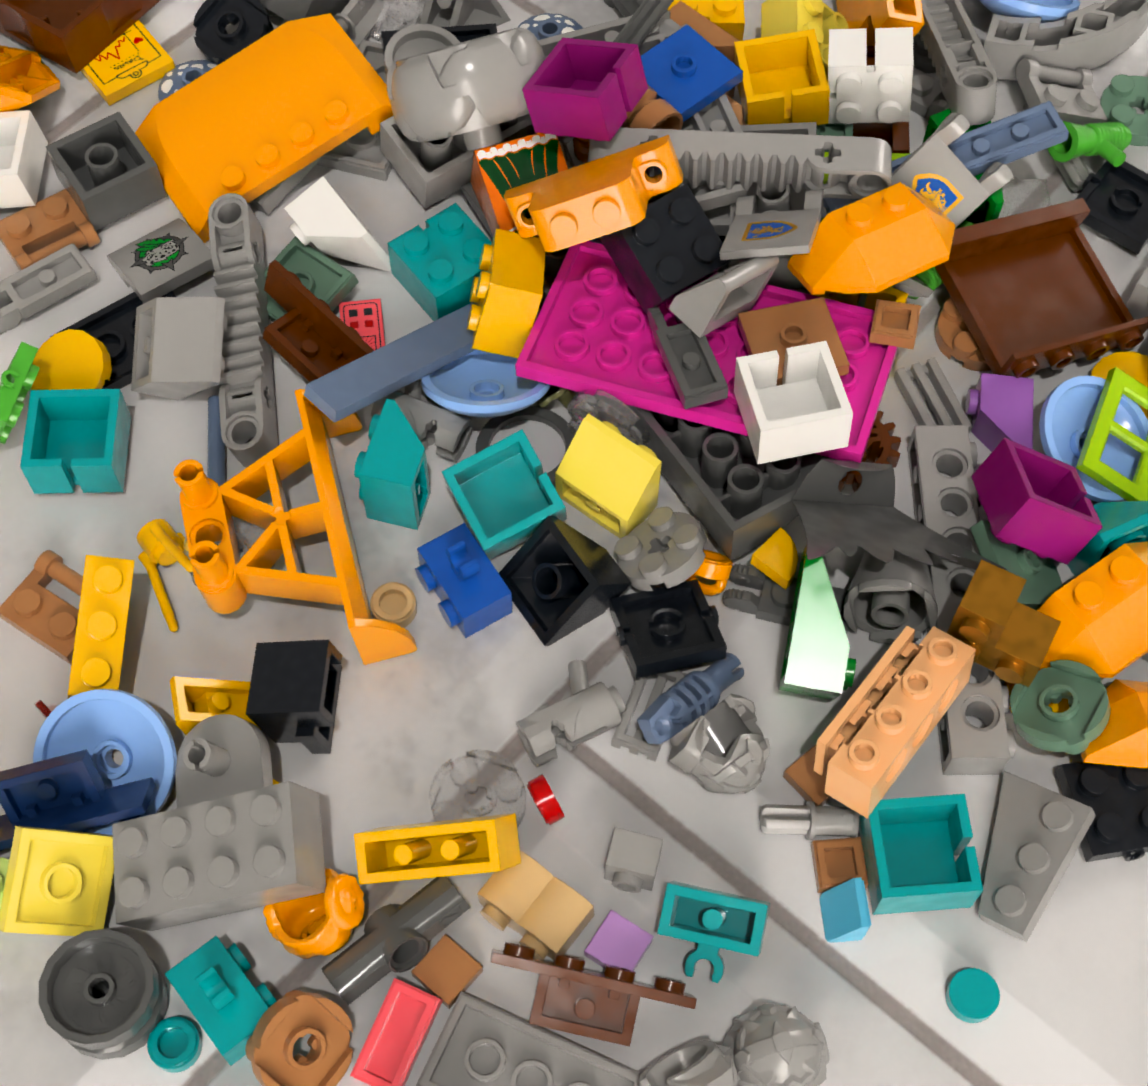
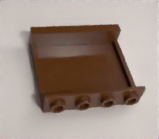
[935,198,1148,378]

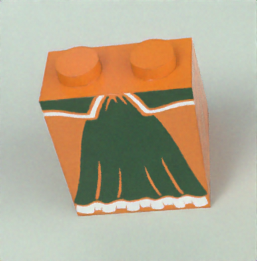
[470,133,568,238]

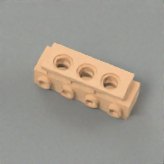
[814,626,976,818]

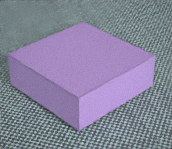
[584,910,654,971]

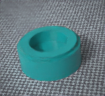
[946,968,1000,1023]
[147,1017,202,1073]

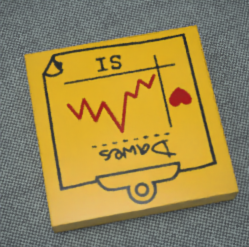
[80,20,175,106]

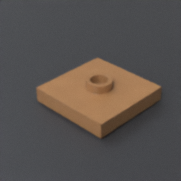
[737,297,850,386]

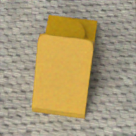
[169,676,261,736]

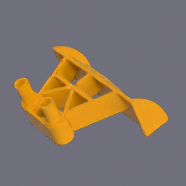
[174,389,417,665]

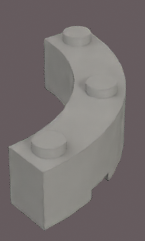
[984,0,1148,80]

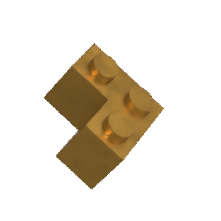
[947,559,1061,687]

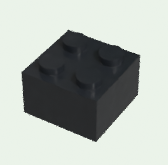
[600,183,733,314]

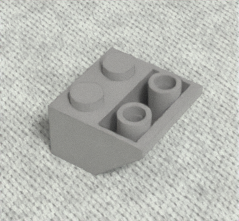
[131,297,227,400]

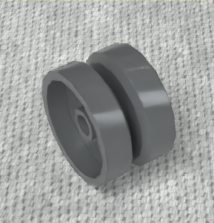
[39,929,168,1060]

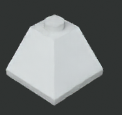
[284,176,391,272]

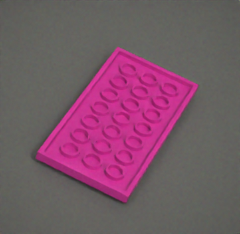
[515,241,898,463]

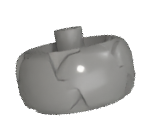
[386,27,545,151]

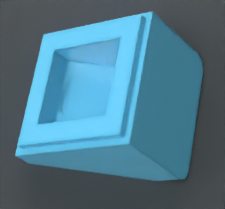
[819,877,871,943]

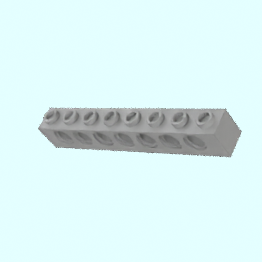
[907,425,1015,775]

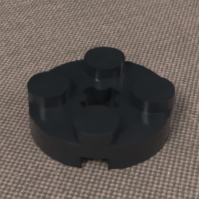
[193,0,274,65]

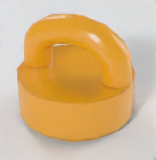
[685,549,733,596]

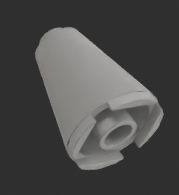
[843,549,938,644]

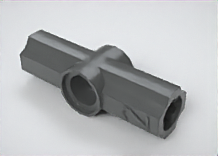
[321,876,470,1005]

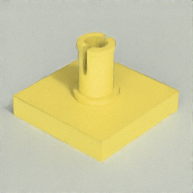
[0,826,114,936]

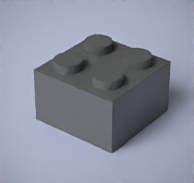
[46,112,167,231]

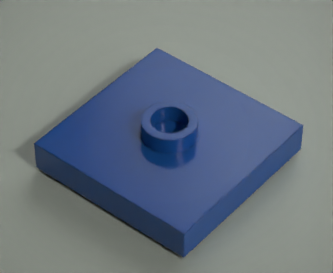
[641,24,743,122]

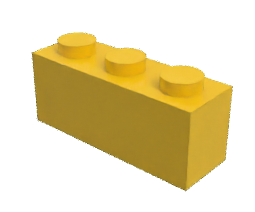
[68,555,135,698]
[354,813,521,885]

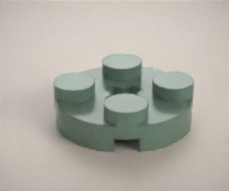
[1100,74,1148,146]
[1010,660,1111,755]

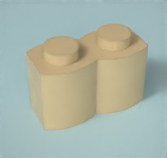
[477,850,594,960]

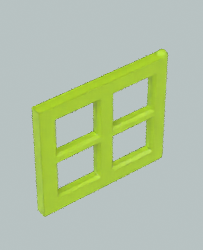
[1076,367,1148,501]

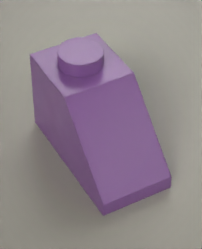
[965,373,1034,452]

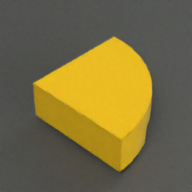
[750,527,798,590]

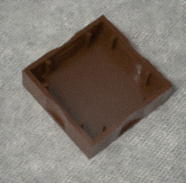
[0,0,160,74]

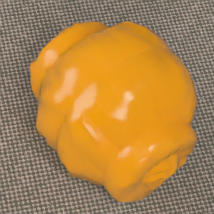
[263,868,365,959]

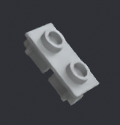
[334,0,396,48]

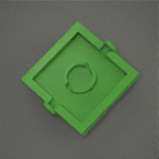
[0,341,40,444]

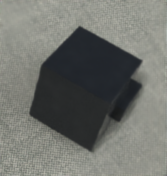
[246,639,342,754]

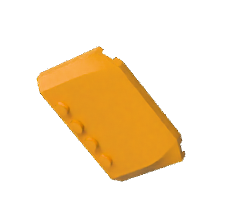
[135,13,393,243]

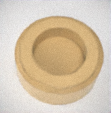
[370,582,417,628]

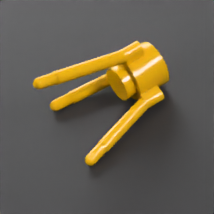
[137,519,193,632]

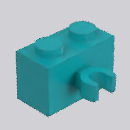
[657,881,770,983]
[165,936,277,1066]

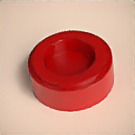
[526,774,565,825]

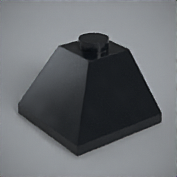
[499,516,631,646]

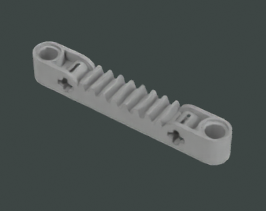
[919,0,998,125]
[588,127,892,199]
[208,193,278,468]

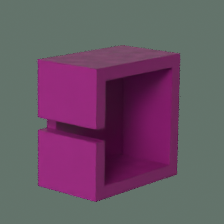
[522,37,648,141]
[971,438,1103,565]

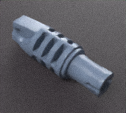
[637,652,744,744]

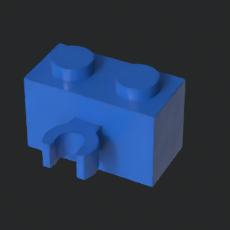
[415,523,513,639]

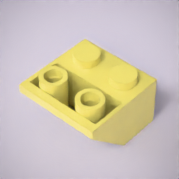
[761,0,849,81]
[555,413,662,539]

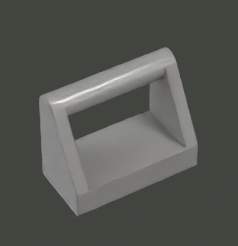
[668,256,779,338]

